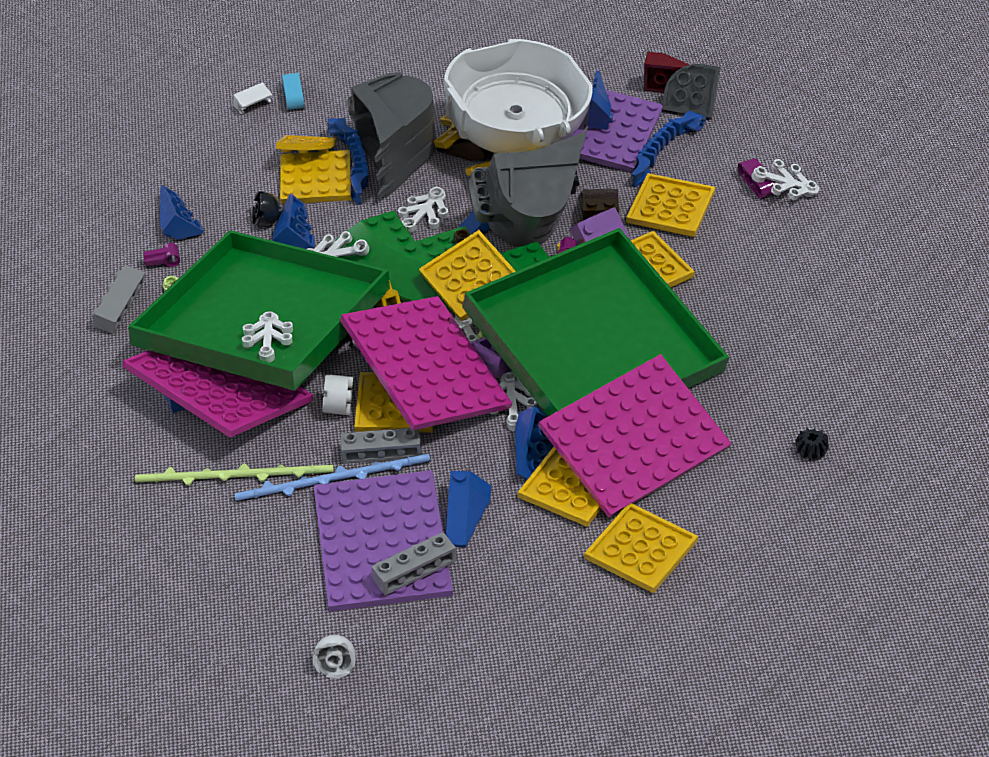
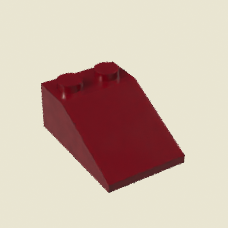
[644,51,690,93]

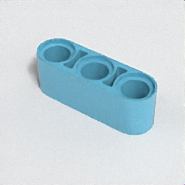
[282,73,305,110]

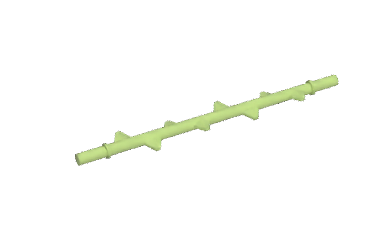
[135,463,334,486]

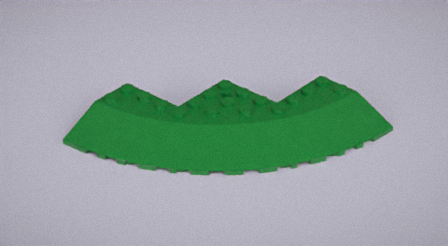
[329,210,549,312]

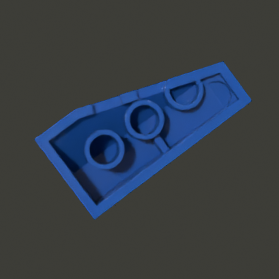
[515,406,554,481]

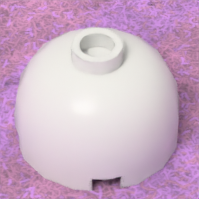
[313,635,356,678]

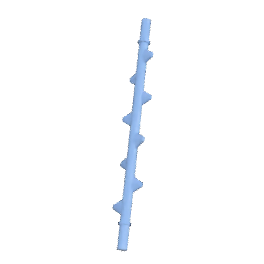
[234,453,430,501]

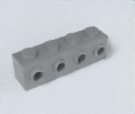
[92,265,145,334]
[341,428,421,464]
[371,532,457,596]

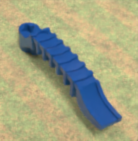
[631,111,706,187]
[327,118,368,205]

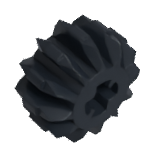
[795,427,829,460]

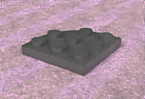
[662,63,721,118]

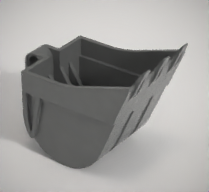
[347,73,436,199]
[469,126,588,247]

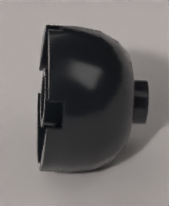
[252,191,282,227]

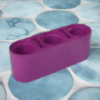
[737,158,776,199]

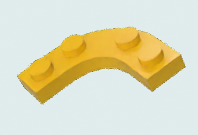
[433,115,461,149]

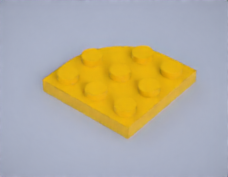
[276,135,336,153]

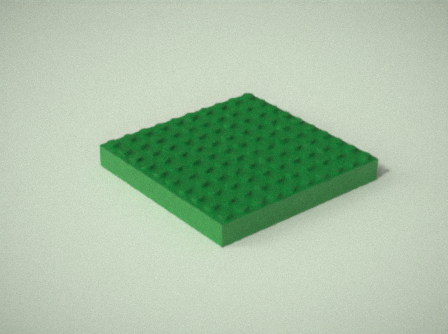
[462,228,729,417]
[128,230,390,391]

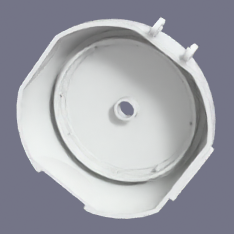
[444,39,592,153]

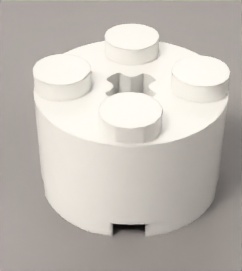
[322,375,353,415]

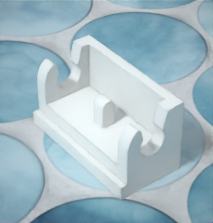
[233,82,272,114]

